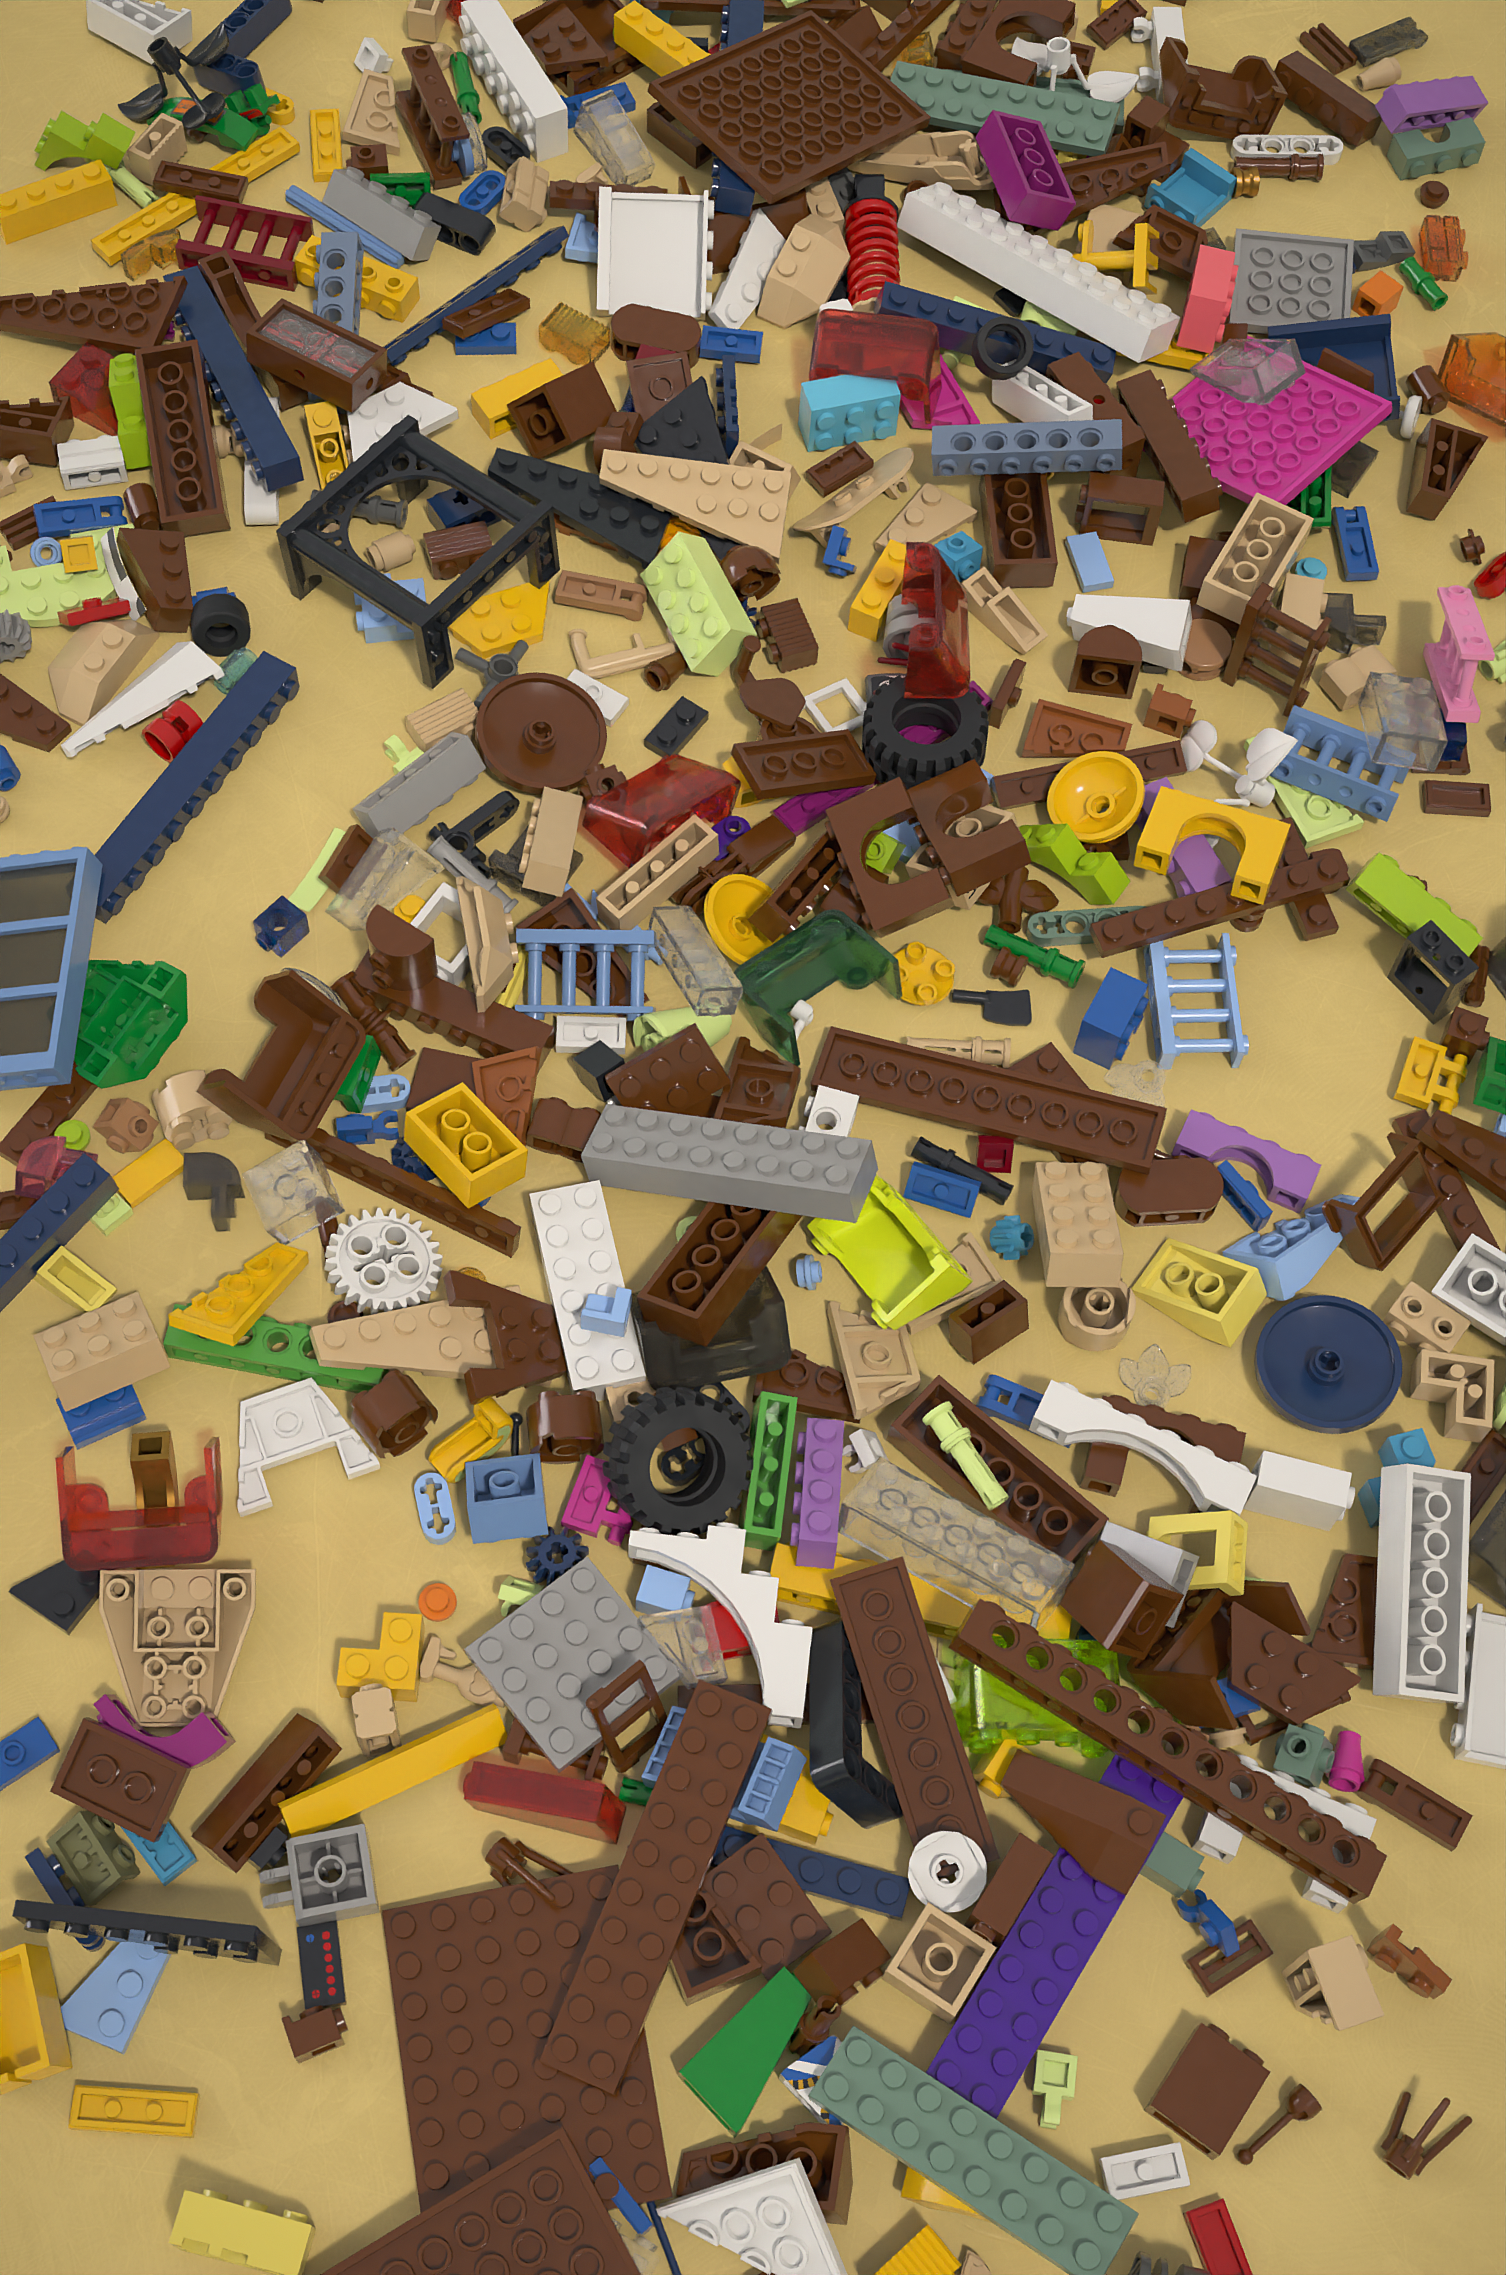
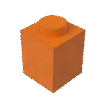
[1352,270,1404,317]

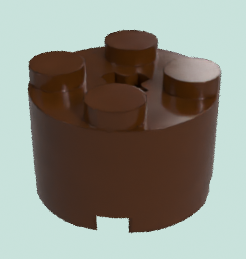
[351,1369,438,1459]
[526,1391,604,1464]

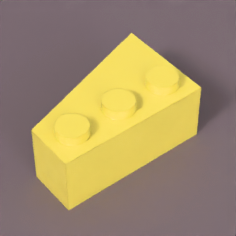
[168,2189,316,2275]

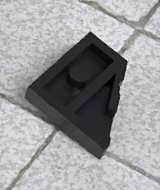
[8,1550,114,1635]

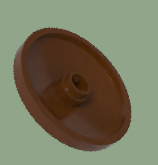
[475,672,607,795]

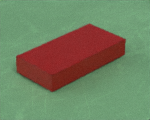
[1183,2198,1253,2275]

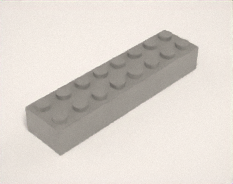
[581,1104,878,1223]

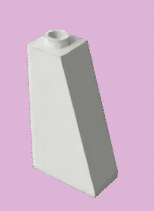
[1067,594,1192,671]

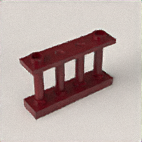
[175,195,314,292]

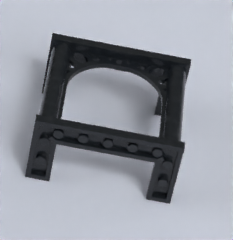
[276,414,560,689]

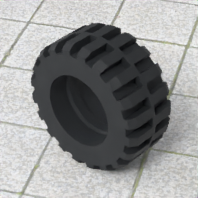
[862,671,989,789]
[602,1386,754,1536]

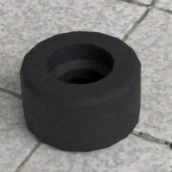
[191,593,251,657]

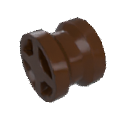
[990,946,1029,988]

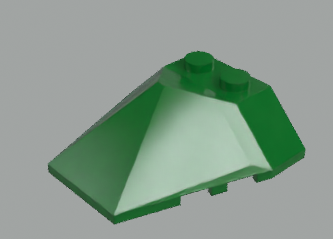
[47,960,188,1089]

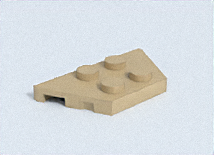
[827,1301,921,1419]

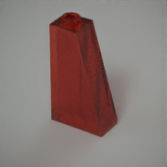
[463,1761,627,1845]

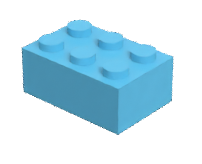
[798,366,901,452]

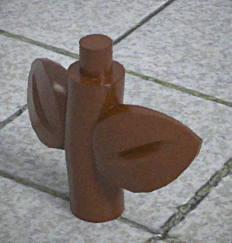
[977,866,1059,934]

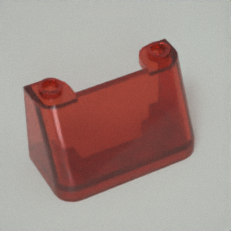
[901,542,971,699]
[582,754,741,869]

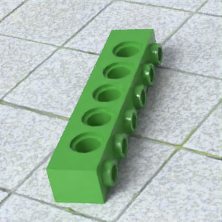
[163,1303,389,1393]

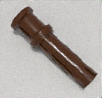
[1233,154,1324,181]

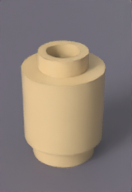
[366,531,416,572]

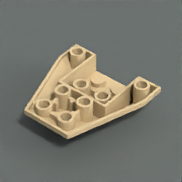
[99,1569,256,1727]

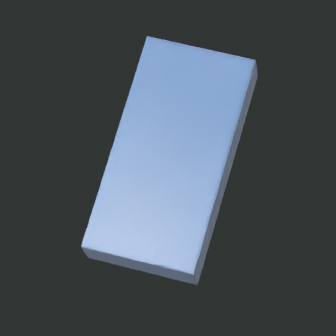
[1065,532,1114,593]

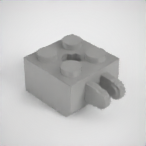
[259,1824,380,1927]

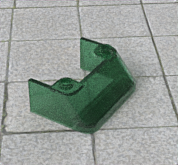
[733,909,902,1066]

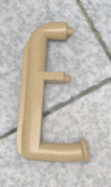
[568,628,680,679]

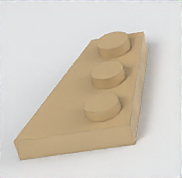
[342,69,400,156]
[875,482,979,554]
[906,1232,1003,1335]

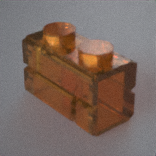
[1419,215,1468,282]

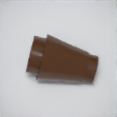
[644,650,689,691]

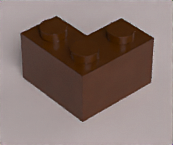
[1123,95,1190,184]

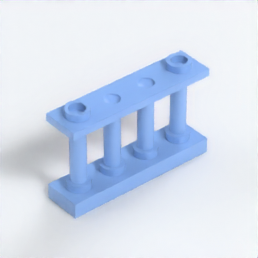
[1143,933,1249,1070]

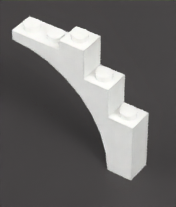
[628,1522,813,1728]

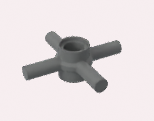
[455,640,529,711]

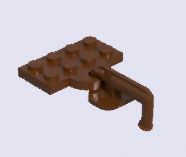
[731,635,876,800]

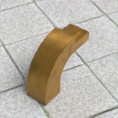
[130,1431,179,1570]

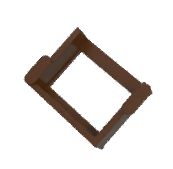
[1322,1132,1445,1271]

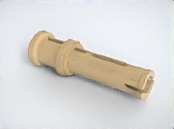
[906,1036,1011,1069]

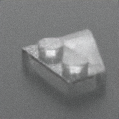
[637,1605,728,1689]

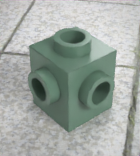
[1273,1723,1335,1788]

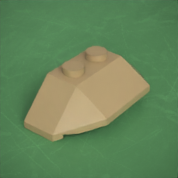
[757,214,850,329]
[48,619,160,727]
[456,876,519,1013]

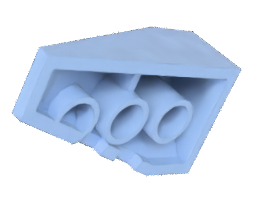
[1223,1194,1360,1301]

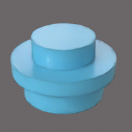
[1295,557,1327,580]

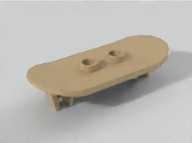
[793,447,914,549]

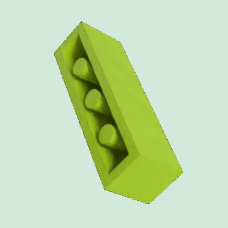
[1345,852,1483,961]

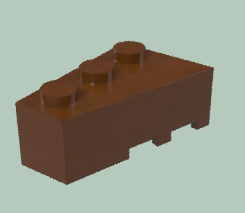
[0,396,74,466]

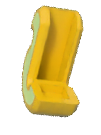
[428,1397,513,1483]

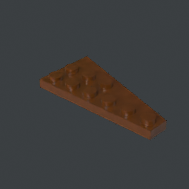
[993,141,1170,235]
[0,275,188,354]

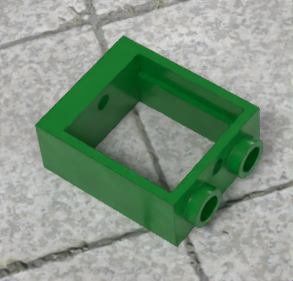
[1473,1036,1506,1115]

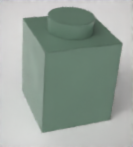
[1139,1832,1205,1898]

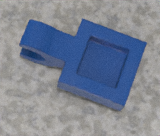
[336,1110,399,1145]
[1177,1889,1240,1957]

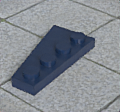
[716,355,739,459]

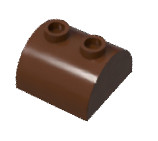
[1068,625,1142,699]
[366,904,438,991]

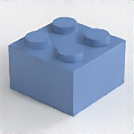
[465,1453,548,1544]

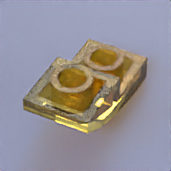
[120,228,181,282]

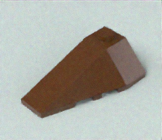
[516,888,650,1018]
[1000,1749,1167,1896]
[676,2122,853,2225]

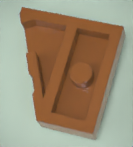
[1366,1924,1452,1999]

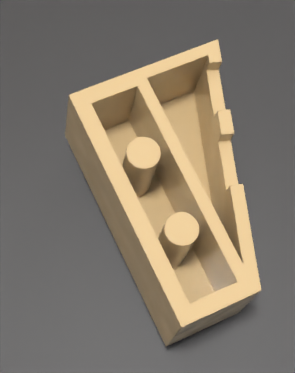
[1282,1935,1385,2031]

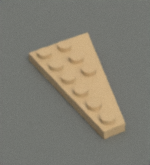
[599,449,791,564]
[309,1285,552,1387]

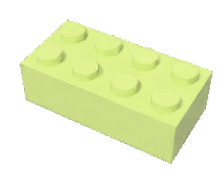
[640,532,758,677]

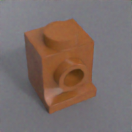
[1143,683,1196,739]

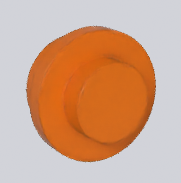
[418,1583,457,1622]

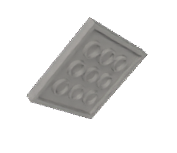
[1228,228,1354,334]
[464,1557,682,1773]

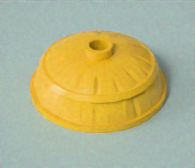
[1047,751,1145,843]

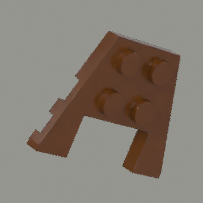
[443,1270,567,1405]

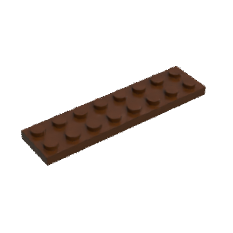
[830,1556,1000,1878]

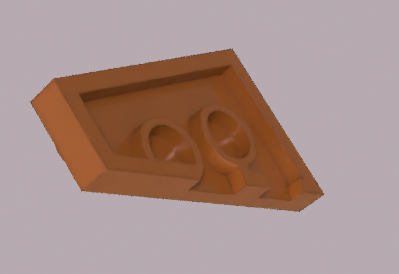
[472,1046,542,1146]

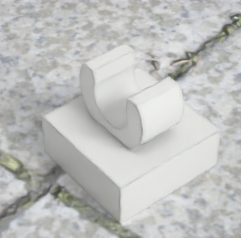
[354,37,393,73]
[842,1429,891,1474]

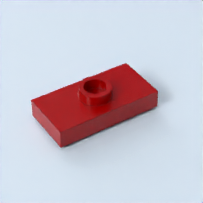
[57,597,131,626]

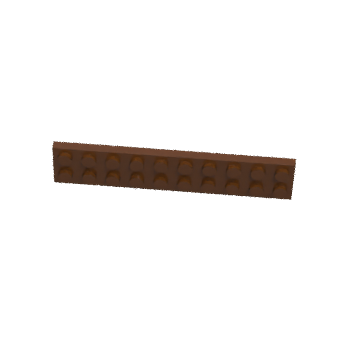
[811,1026,1167,1174]
[539,1679,773,2095]

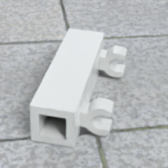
[1131,7,1188,103]

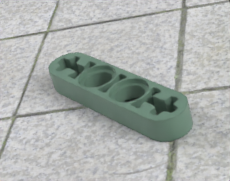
[1026,906,1146,947]

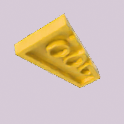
[168,1242,309,1346]

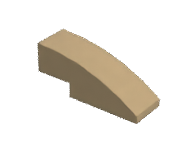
[958,567,1048,655]

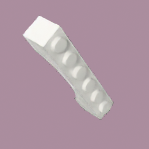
[1029,1380,1257,1516]

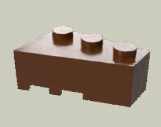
[1406,418,1489,521]
[116,527,193,633]

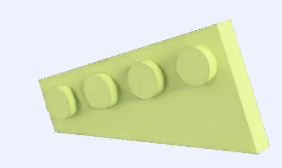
[1243,736,1364,849]

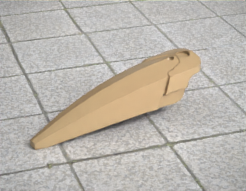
[847,130,996,190]

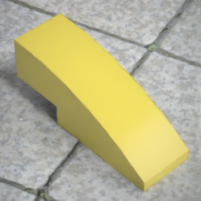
[33,1245,117,1313]

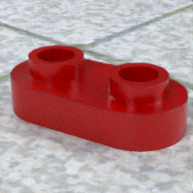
[1474,552,1506,599]

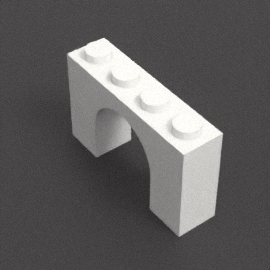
[1192,1755,1377,1914]

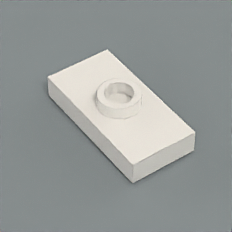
[567,669,629,727]

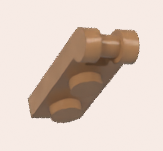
[555,570,649,621]

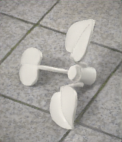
[1011,37,1139,103]
[1180,720,1298,849]

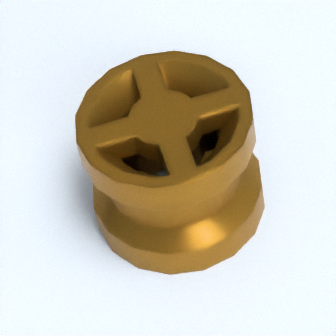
[1230,166,1260,198]

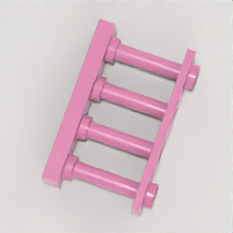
[1423,585,1495,723]

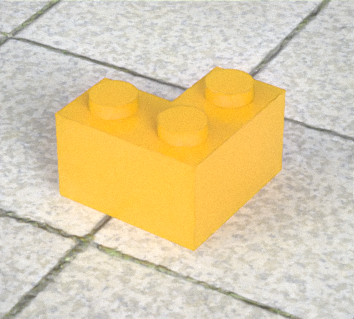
[336,1612,425,1702]

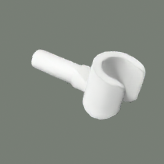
[786,1000,813,1049]

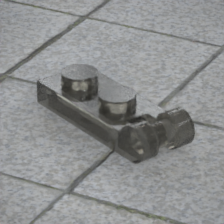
[1348,17,1428,67]

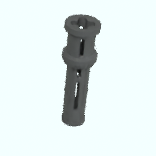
[310,489,408,528]

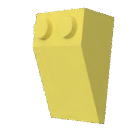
[1131,1238,1267,1348]

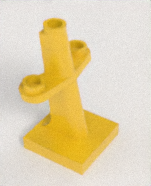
[1072,220,1159,295]

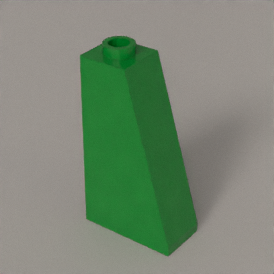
[678,1966,812,2138]

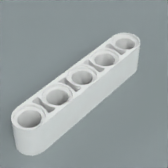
[244,397,279,525]

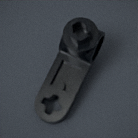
[428,791,520,879]

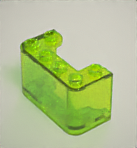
[953,1636,1120,1758]

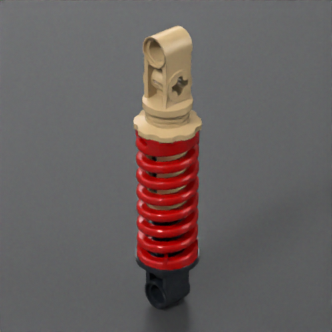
[843,174,901,374]

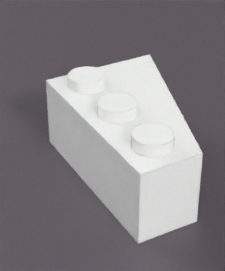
[86,0,192,64]

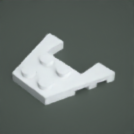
[237,1377,380,1517]

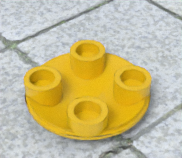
[887,942,955,1006]

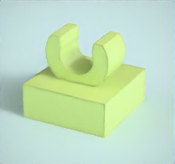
[90,1193,134,1236]
[498,1576,545,1617]

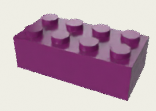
[975,110,1076,231]

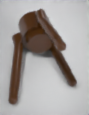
[485,1837,573,1902]
[1380,2092,1472,2180]

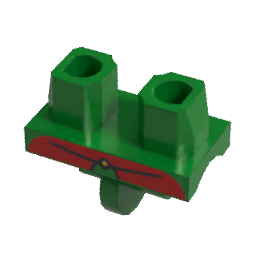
[224,83,280,137]

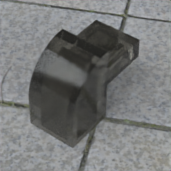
[1321,593,1387,654]
[183,1152,245,1232]

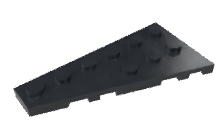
[635,376,743,560]
[488,447,673,569]
[12,1900,282,1966]

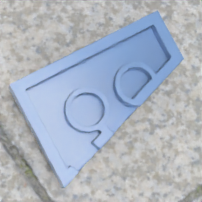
[61,1941,171,2054]

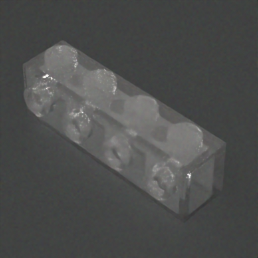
[647,906,743,1017]

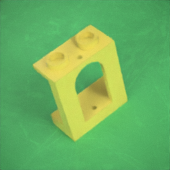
[1145,1510,1248,1596]

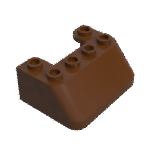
[197,969,366,1142]

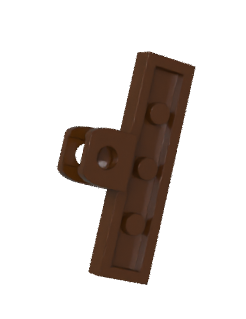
[549,180,668,233]
[1277,817,1348,941]

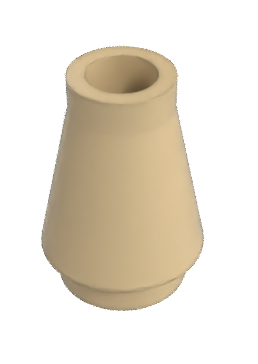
[1356,57,1401,92]

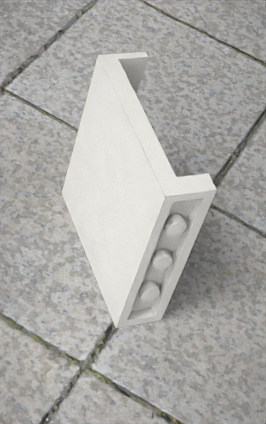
[597,186,714,320]
[1450,1603,1506,1769]

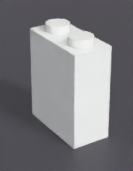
[1243,1451,1355,1531]

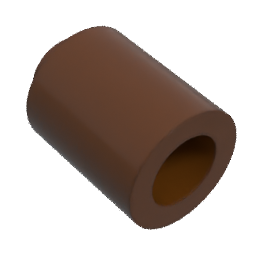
[1406,365,1450,414]
[123,483,162,530]

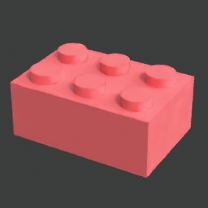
[1176,244,1239,354]

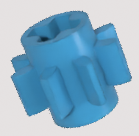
[990,1215,1034,1260]

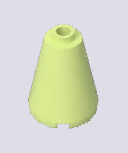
[633,1003,732,1052]

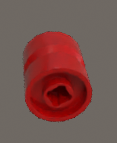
[142,700,203,763]

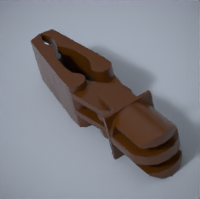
[671,815,796,920]

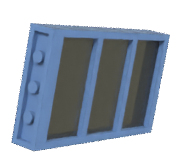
[0,847,103,1091]

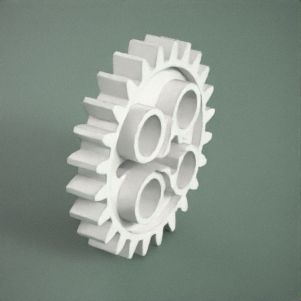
[324,1208,443,1315]

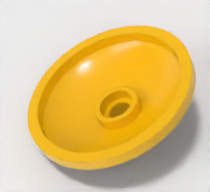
[704,874,793,969]

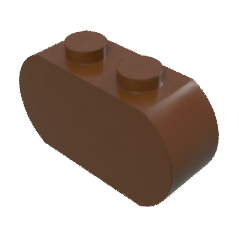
[611,303,701,369]
[1113,1155,1224,1227]

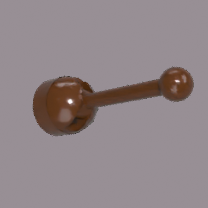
[1237,2084,1322,2165]

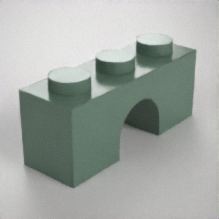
[1386,117,1486,181]

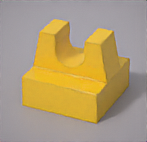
[60,535,98,573]

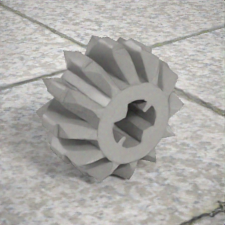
[0,609,32,663]

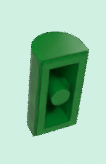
[370,172,431,206]

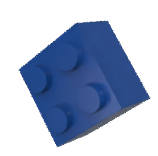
[1072,967,1149,1070]

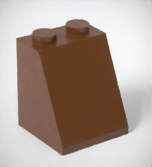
[506,361,617,459]
[1059,1539,1184,1660]

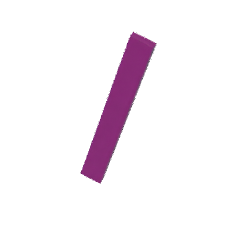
[773,680,993,837]

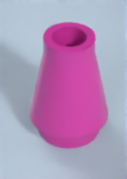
[1326,1731,1365,1792]

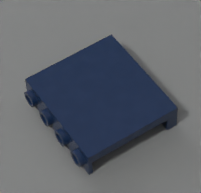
[1268,314,1400,422]

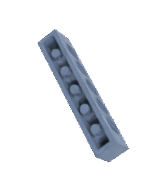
[308,232,364,414]
[931,419,1122,476]

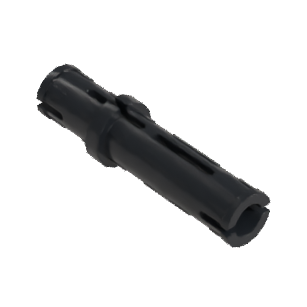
[911,1136,1014,1205]

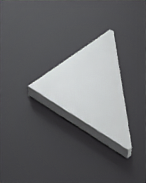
[656,2158,848,2275]

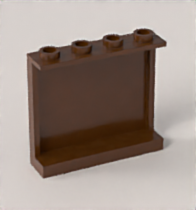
[513,0,646,97]

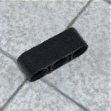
[412,192,496,255]

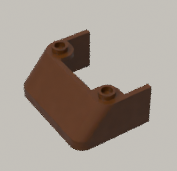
[678,176,809,274]
[1126,1580,1311,1730]

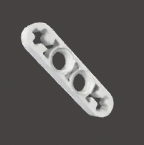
[1230,135,1343,165]

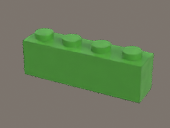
[738,1391,798,1551]

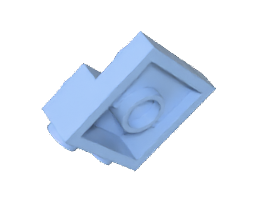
[354,573,426,644]

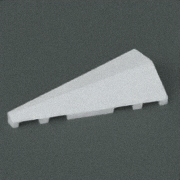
[61,641,225,757]

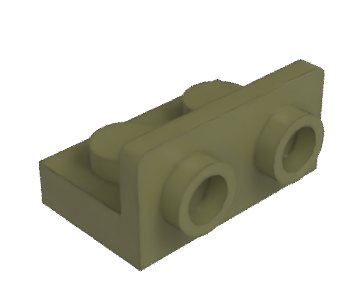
[46,1810,141,1906]

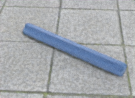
[285,185,405,269]

